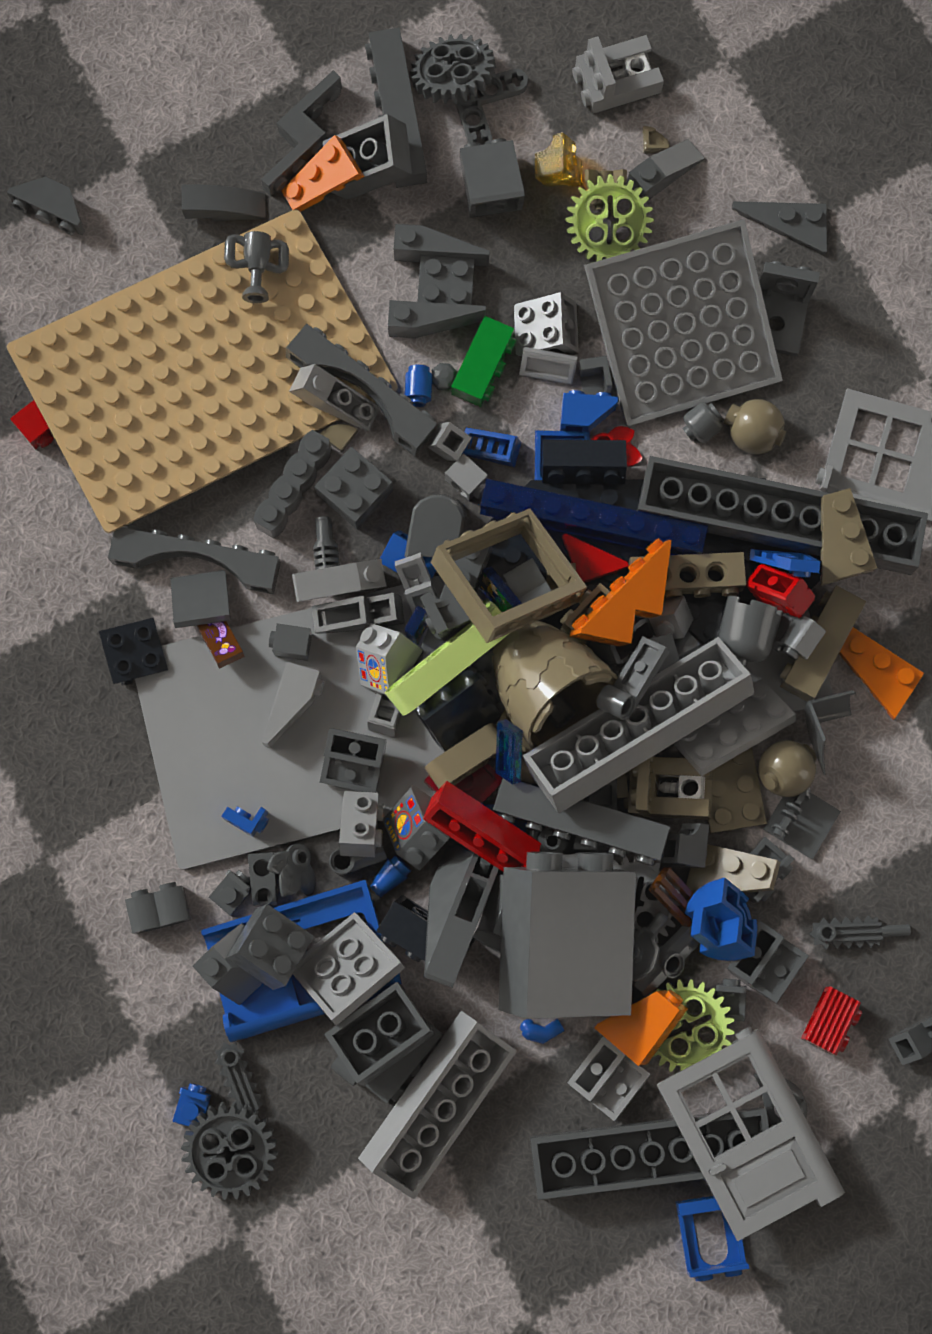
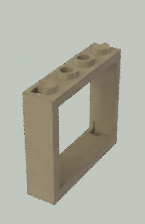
[431,509,587,643]

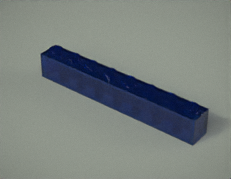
[480,479,708,555]

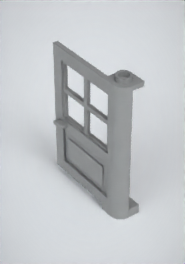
[816,388,932,521]
[656,1027,845,1241]

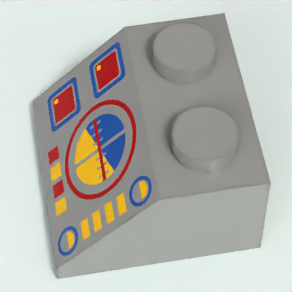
[356,623,423,695]

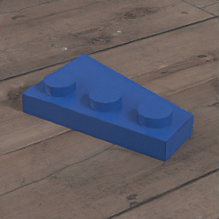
[750,549,820,577]

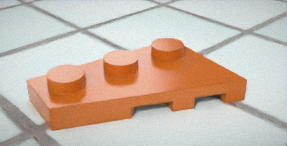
[281,135,365,212]
[839,627,924,720]

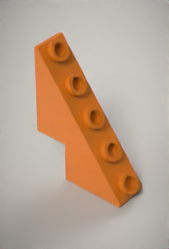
[570,538,672,647]

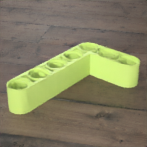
[385,599,508,716]

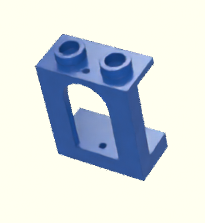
[675,1196,750,1281]

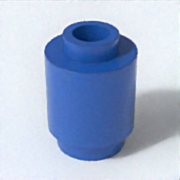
[405,364,432,407]

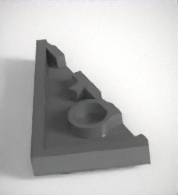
[732,201,827,255]

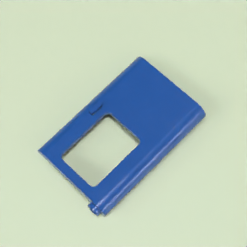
[201,880,402,1043]

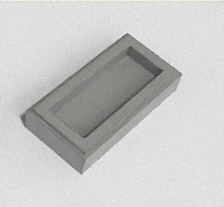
[519,347,578,385]

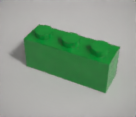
[451,316,517,407]

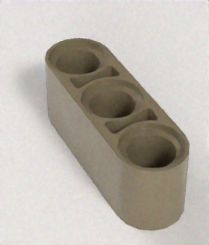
[425,723,507,789]

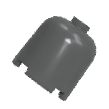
[718,596,783,667]

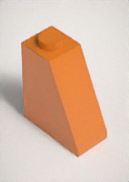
[595,990,688,1066]

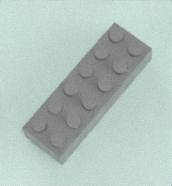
[358,1011,517,1199]

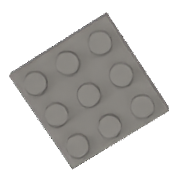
[293,912,405,1026]

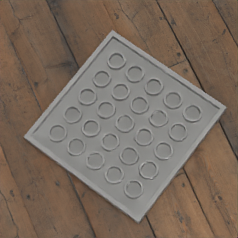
[584,219,783,426]

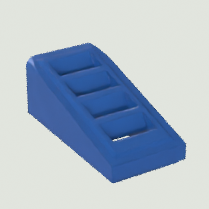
[461,428,521,467]

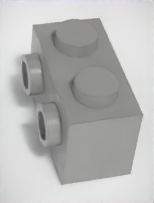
[339,791,384,857]

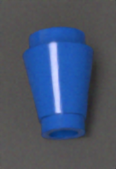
[369,855,412,897]

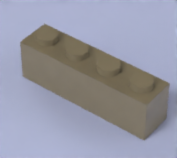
[779,585,866,702]

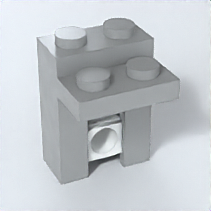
[572,35,664,114]

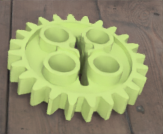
[565,174,654,261]
[653,979,735,1072]

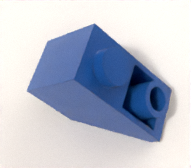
[560,390,618,432]

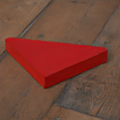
[562,534,629,583]

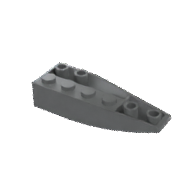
[424,844,499,988]

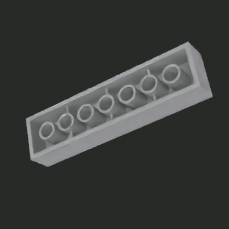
[523,637,754,814]

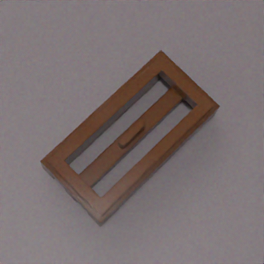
[648,867,694,927]

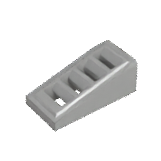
[367,692,401,737]

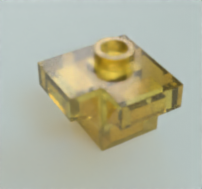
[535,132,583,186]

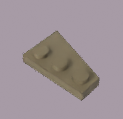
[820,488,877,586]

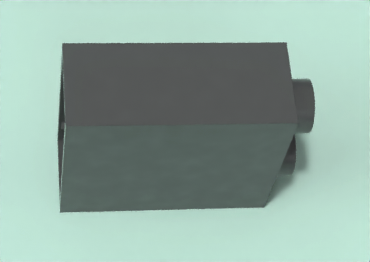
[498,852,636,1019]

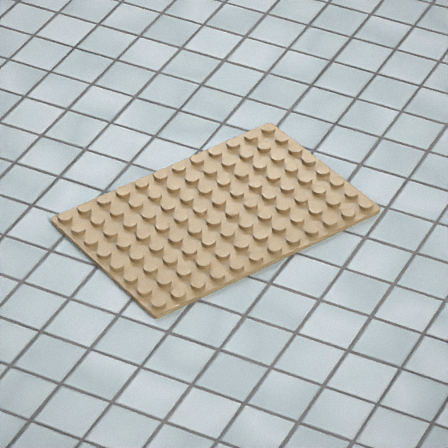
[7,209,398,533]

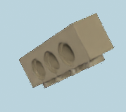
[628,552,746,599]

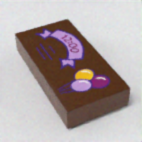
[196,621,245,669]

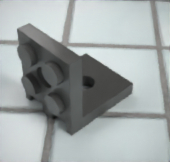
[759,261,820,356]

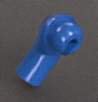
[520,1018,565,1044]

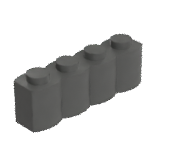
[254,430,332,539]

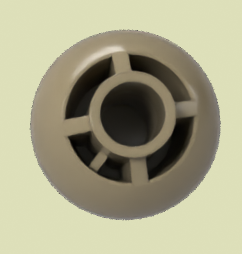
[724,399,787,454]
[758,740,817,797]

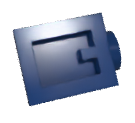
[221,806,269,837]
[172,1083,212,1126]

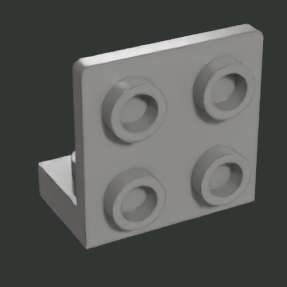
[514,292,579,356]

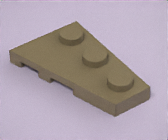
[686,844,781,893]

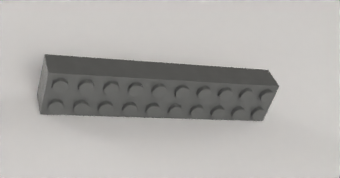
[636,456,928,575]

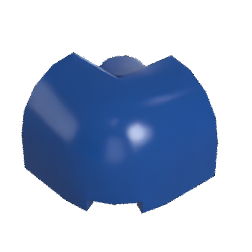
[685,878,757,961]

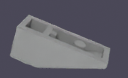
[292,559,386,602]
[262,662,325,748]

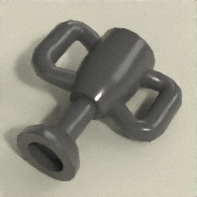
[224,231,289,303]

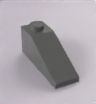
[627,139,705,201]

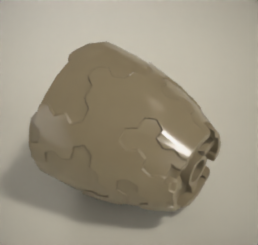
[492,621,618,749]

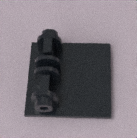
[98,618,168,686]

